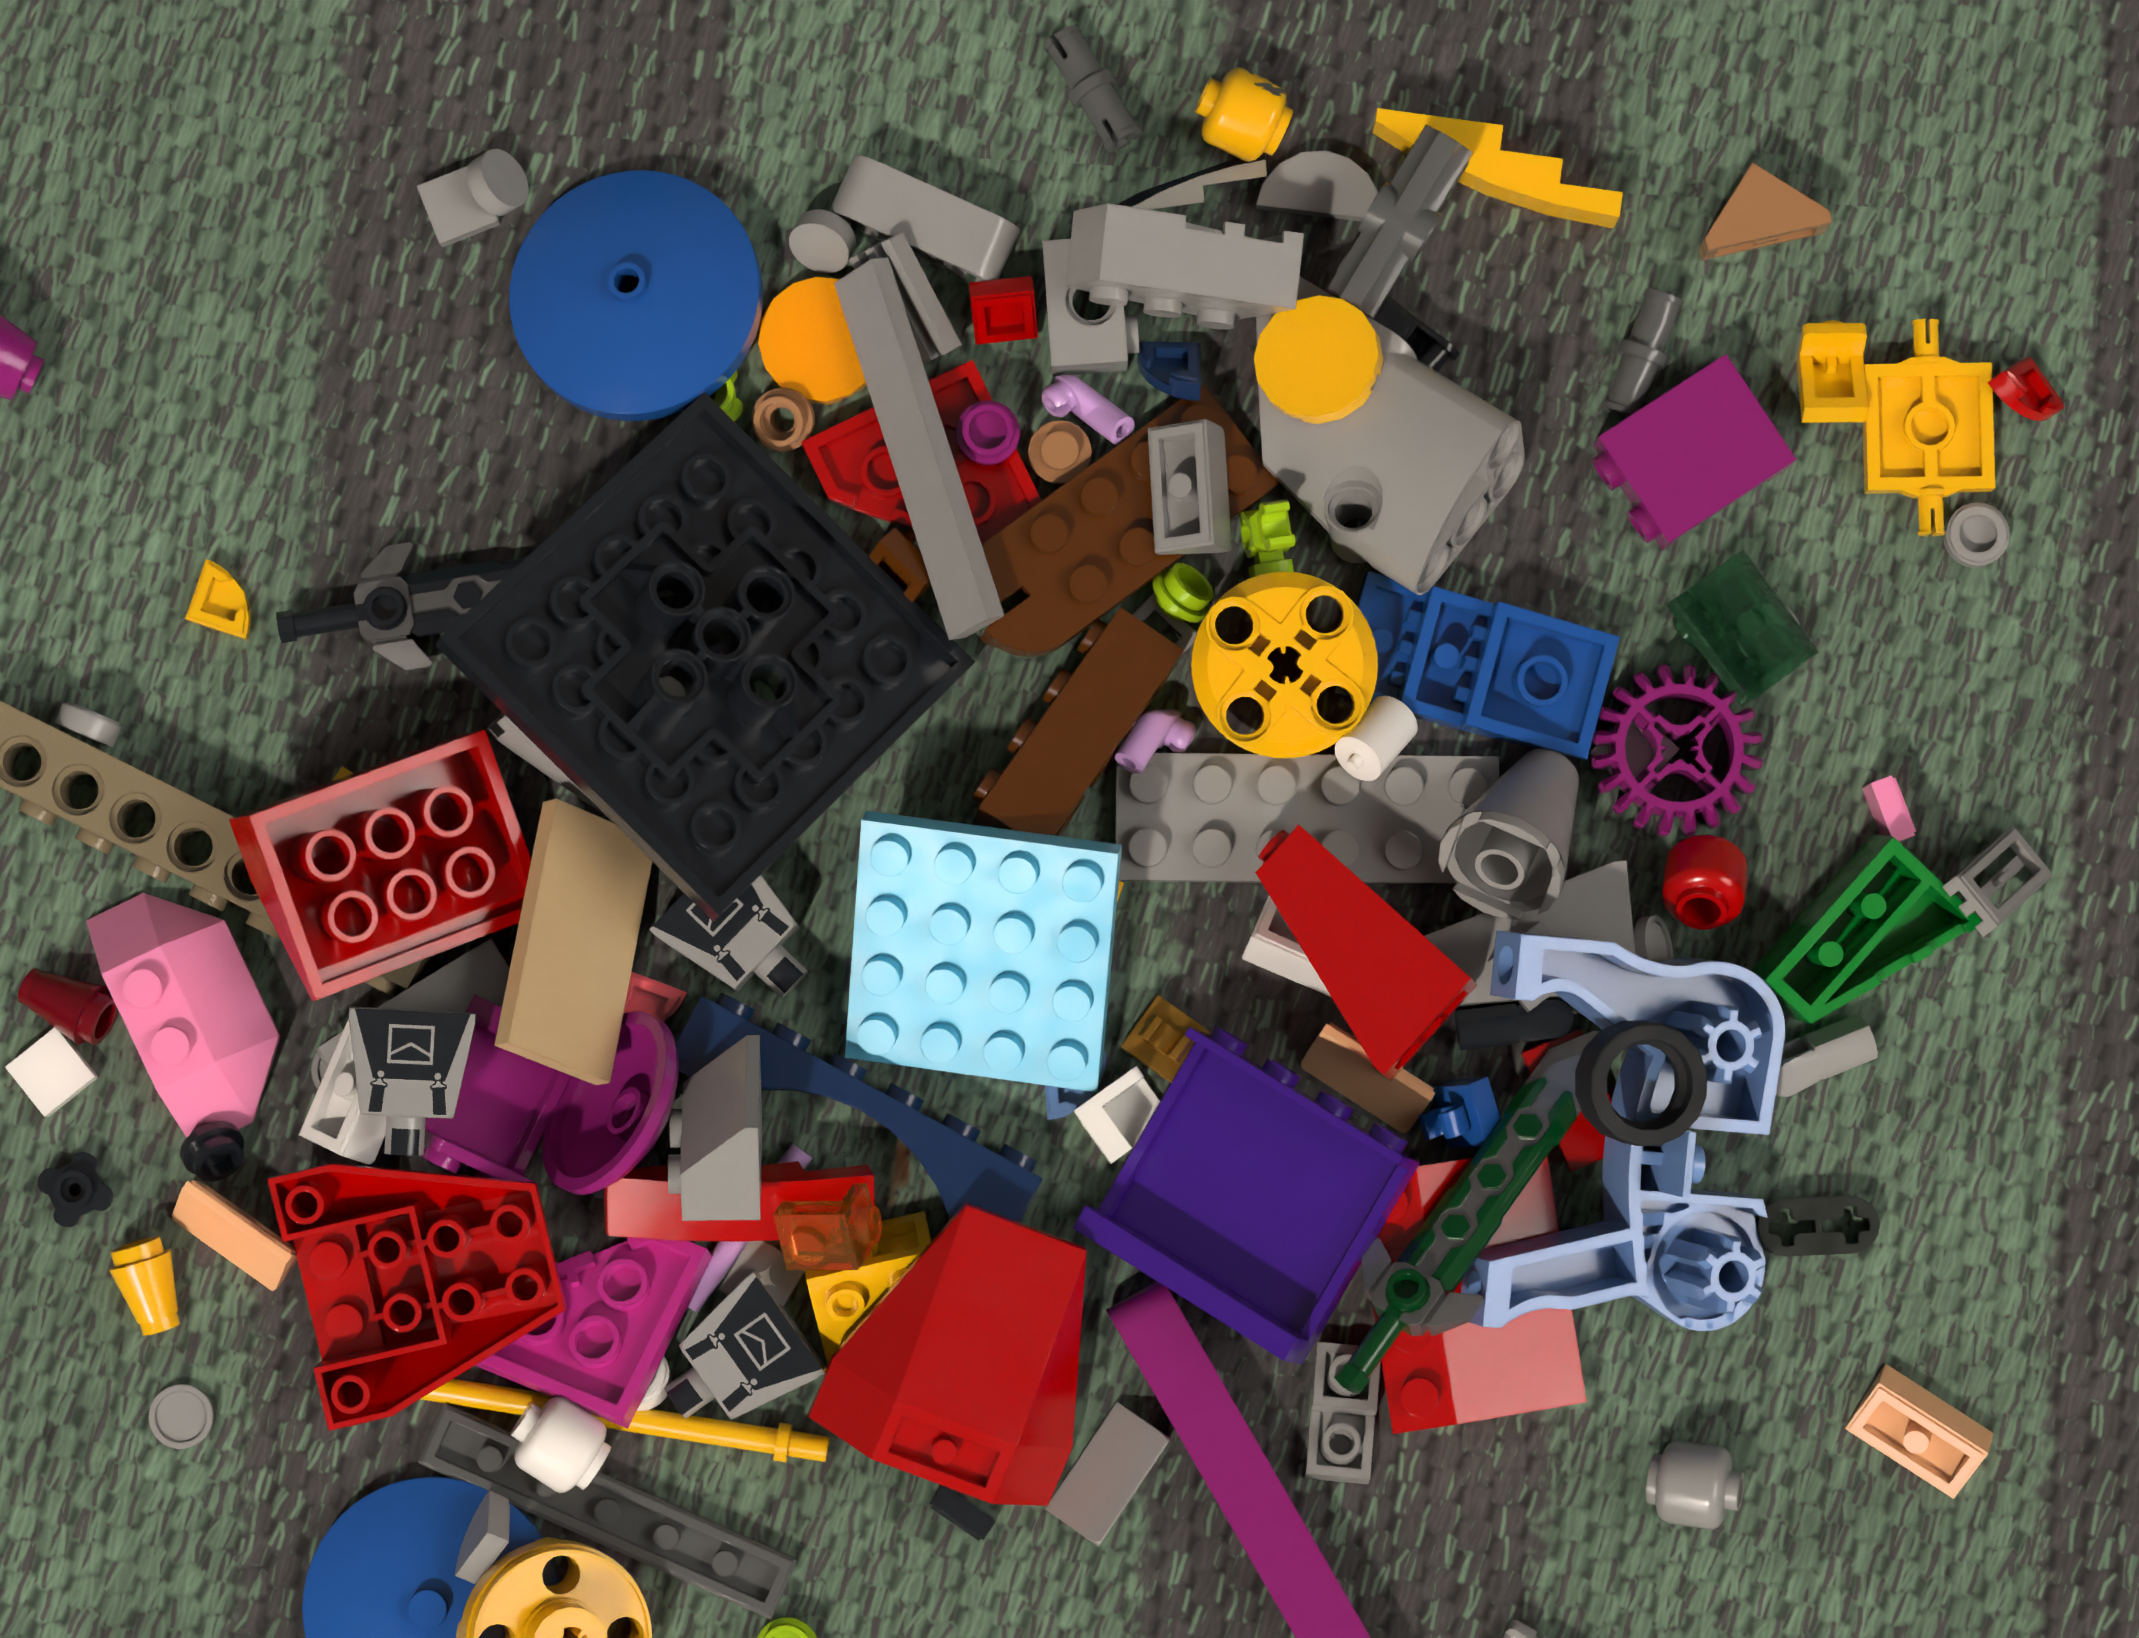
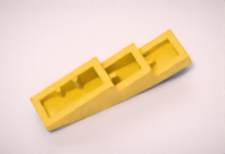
[1372,108,1623,229]

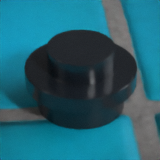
[180,1121,244,1182]

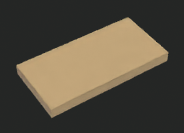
[494,798,652,1085]

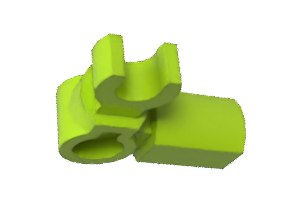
[1240,499,1295,578]

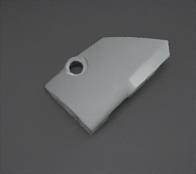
[1256,276,1525,595]

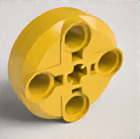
[1191,572,1378,758]
[456,1537,652,1638]

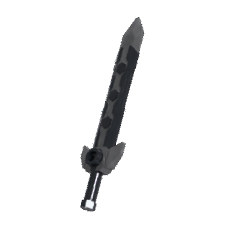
[276,542,676,671]

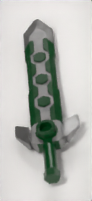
[1334,1031,1599,1395]

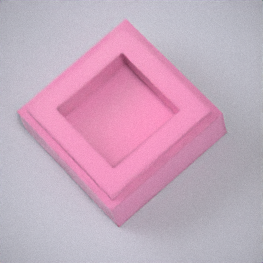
[1862,775,1916,842]

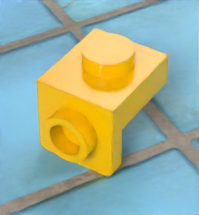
[1796,320,1868,423]

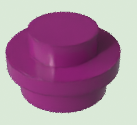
[956,401,1020,465]

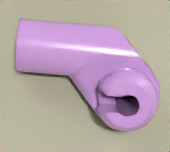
[1042,375,1134,445]
[1115,709,1197,774]

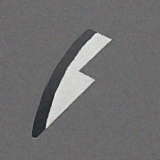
[1118,152,1267,210]

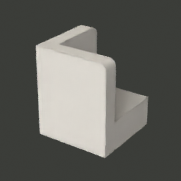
[1074,1066,1160,1164]

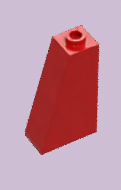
[1255,824,1477,1081]

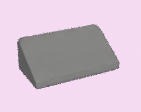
[1148,419,1232,555]
[1045,1402,1171,1547]

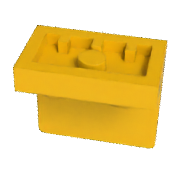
[800,1211,932,1364]

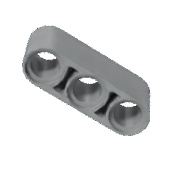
[829,155,1021,282]

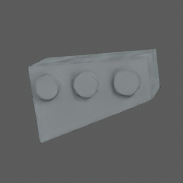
[1066,203,1304,329]

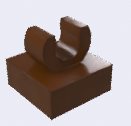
[869,528,931,603]

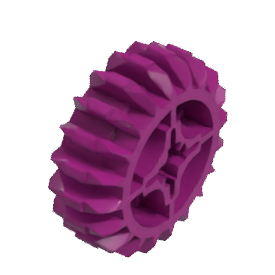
[1590,665,1763,837]

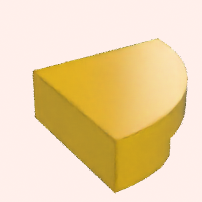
[185,559,251,641]

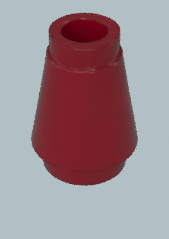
[18,968,118,1045]

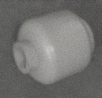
[1646,1440,1744,1530]

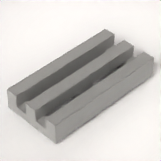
[849,231,962,364]
[1942,826,2053,937]

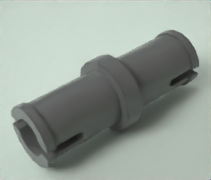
[1043,25,1142,153]
[1602,288,1684,418]

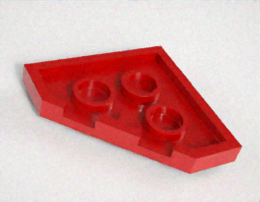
[801,360,1042,544]

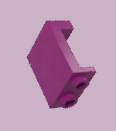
[1591,354,1797,550]
[421,994,571,1185]

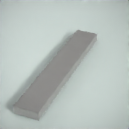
[834,257,1004,640]

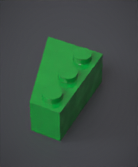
[1750,834,1982,1024]

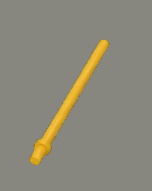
[420,1379,830,1463]

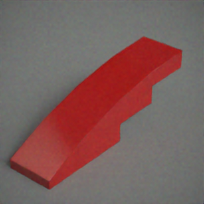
[604,1161,874,1242]

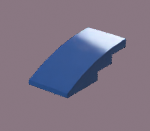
[1331,571,1620,760]

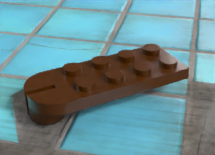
[980,383,1280,657]

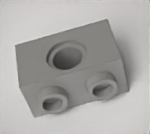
[1042,239,1139,376]

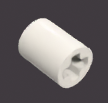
[1335,696,1418,781]

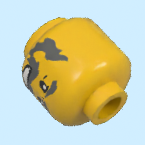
[1194,67,1293,162]

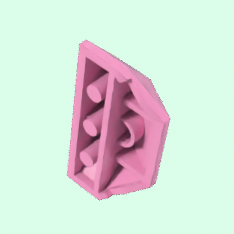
[86,893,281,1138]

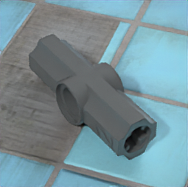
[1327,125,1473,319]

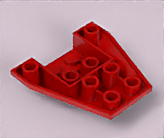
[268,1163,567,1431]
[808,1202,1087,1506]

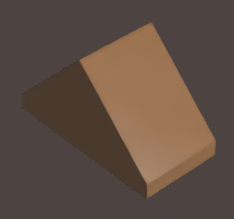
[1698,163,1832,261]

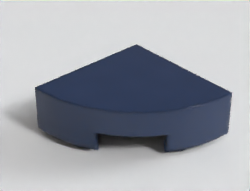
[1137,341,1201,401]

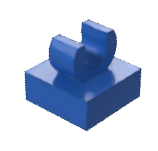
[1418,1077,1501,1148]

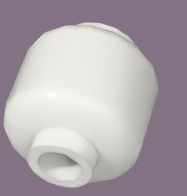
[510,1396,611,1493]

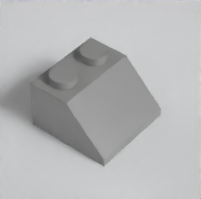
[668,1035,762,1221]

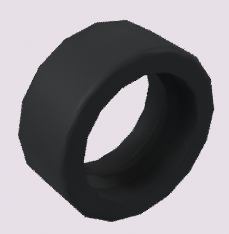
[1575,1020,1707,1146]

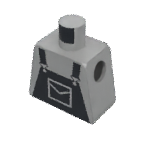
[649,875,808,999]
[348,1007,476,1156]
[664,1269,827,1419]

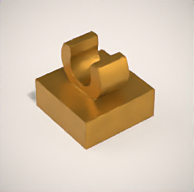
[1121,995,1210,1083]

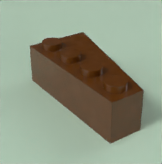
[972,607,1184,836]

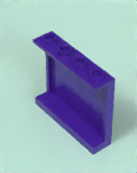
[1073,1026,1420,1365]

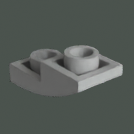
[1304,1342,1381,1485]

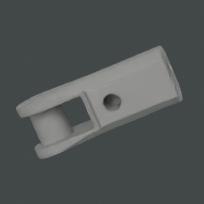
[1776,1013,1878,1097]

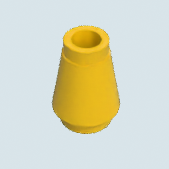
[109,1236,180,1336]

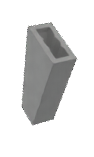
[1425,861,1636,1007]

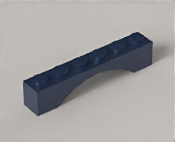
[675,992,1043,1222]

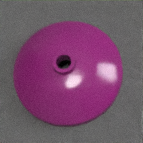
[542,1011,679,1195]

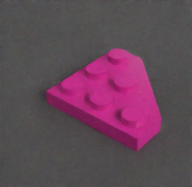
[475,1237,712,1429]

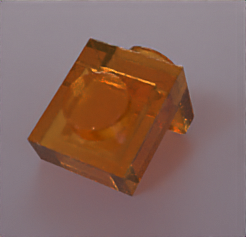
[773,1183,882,1270]

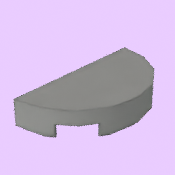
[1255,150,1378,221]

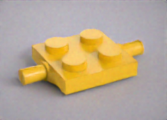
[1863,319,1995,537]

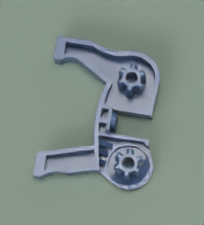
[1461,930,1785,1331]

